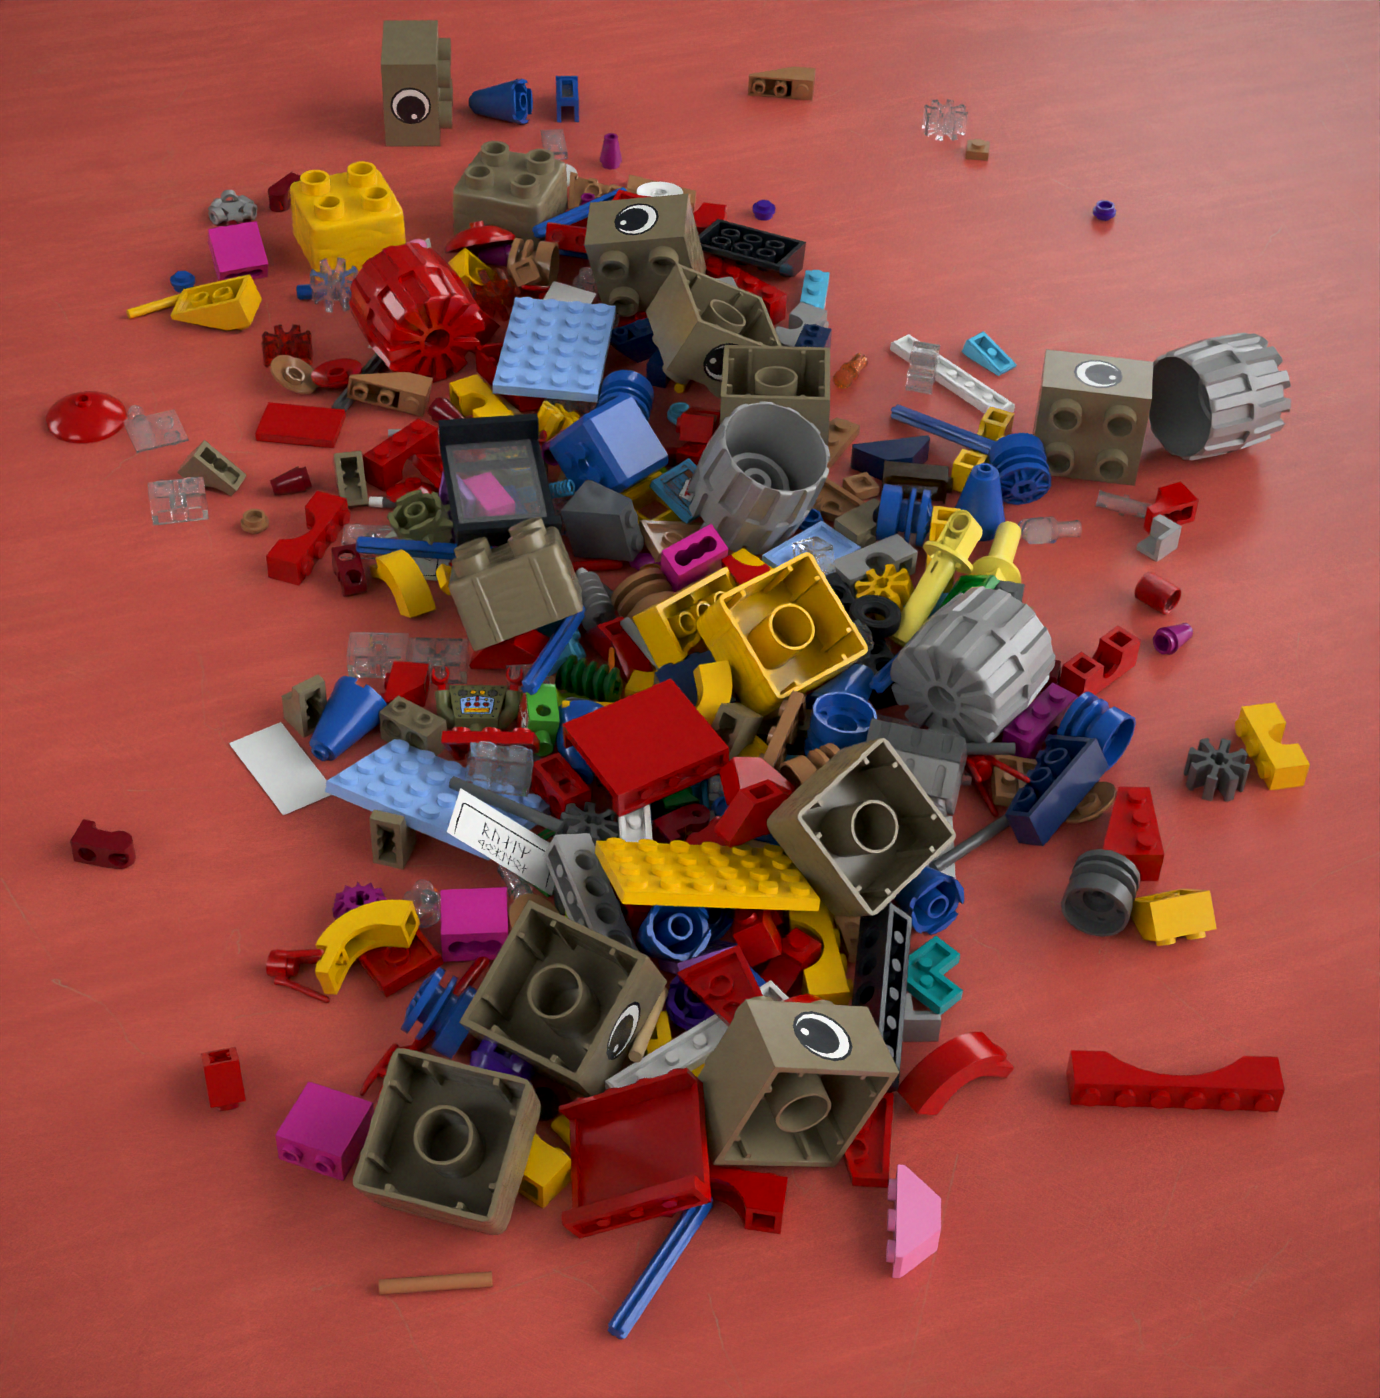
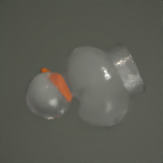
[402,879,441,928]

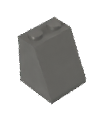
[561,480,645,562]

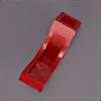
[896,1032,1014,1116]

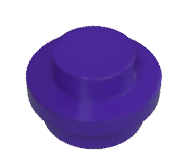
[752,200,776,221]
[1093,200,1116,221]

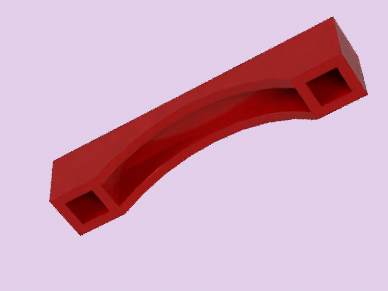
[1066,1050,1285,1112]

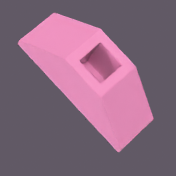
[886,1164,941,1278]

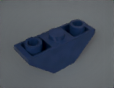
[610,317,658,363]
[850,435,930,480]

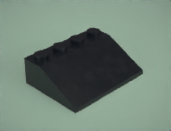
[699,219,806,277]

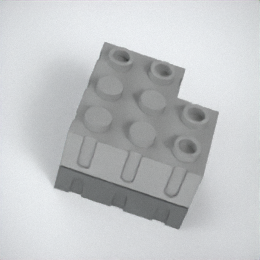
[866,718,967,818]

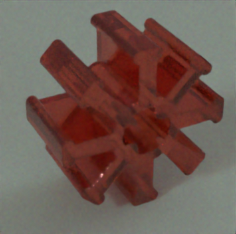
[467,267,520,322]
[261,324,313,368]

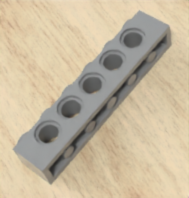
[543,833,638,951]

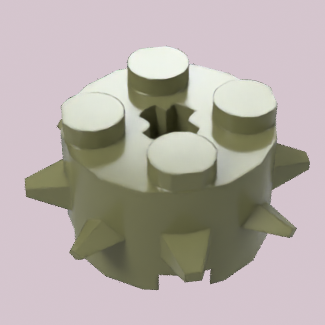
[385,490,453,545]

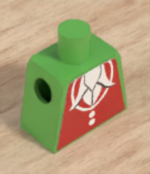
[516,683,560,756]

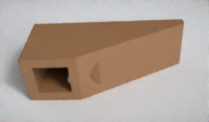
[748,67,816,100]
[347,372,433,417]

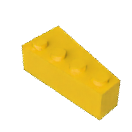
[632,566,737,669]

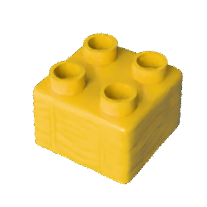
[290,161,406,279]
[696,552,868,717]

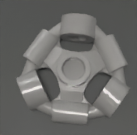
[208,190,257,225]

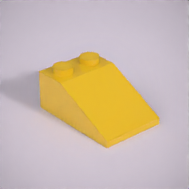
[170,274,262,331]

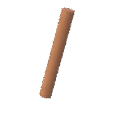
[379,1271,493,1295]

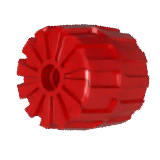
[349,242,485,383]

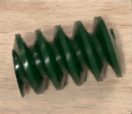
[555,654,623,702]

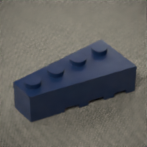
[1005,734,1109,846]

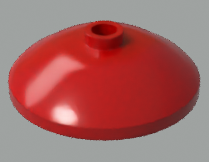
[444,221,516,253]
[46,391,127,444]

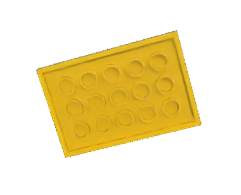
[595,837,820,911]

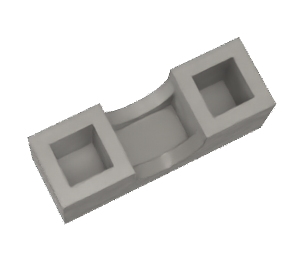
[775,302,829,347]
[829,534,918,599]

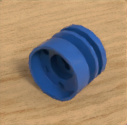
[595,370,654,423]
[988,433,1051,505]
[876,484,933,547]
[1057,691,1136,771]
[804,692,877,756]
[400,967,477,1060]

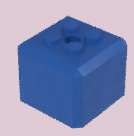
[549,393,668,494]

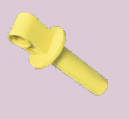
[889,510,982,647]
[968,521,1021,584]

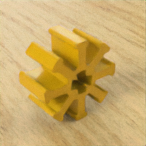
[537,401,580,441]
[855,564,915,621]

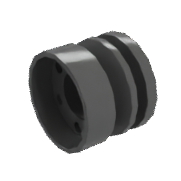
[1061,849,1140,937]

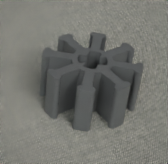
[1183,738,1250,802]
[555,802,619,846]

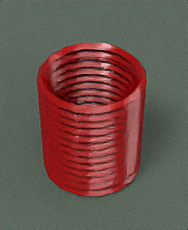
[1134,572,1181,615]

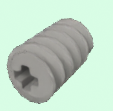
[577,572,616,631]

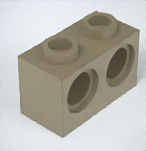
[379,695,447,756]

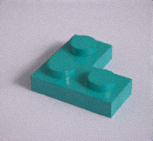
[906,936,963,1015]

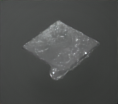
[123,405,189,453]

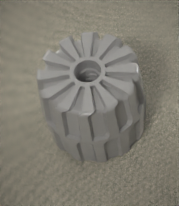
[1148,333,1291,460]
[687,401,830,555]
[890,586,1055,743]

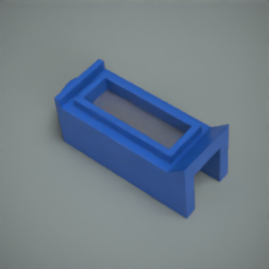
[556,76,579,122]

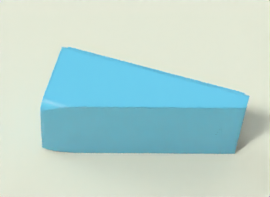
[962,331,1017,376]

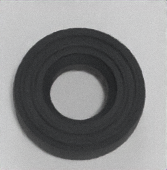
[849,595,901,639]

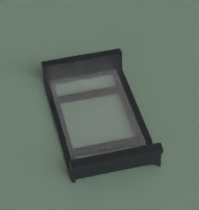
[438,413,562,547]

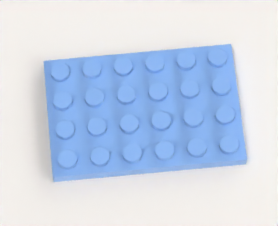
[492,297,616,403]
[325,739,551,861]

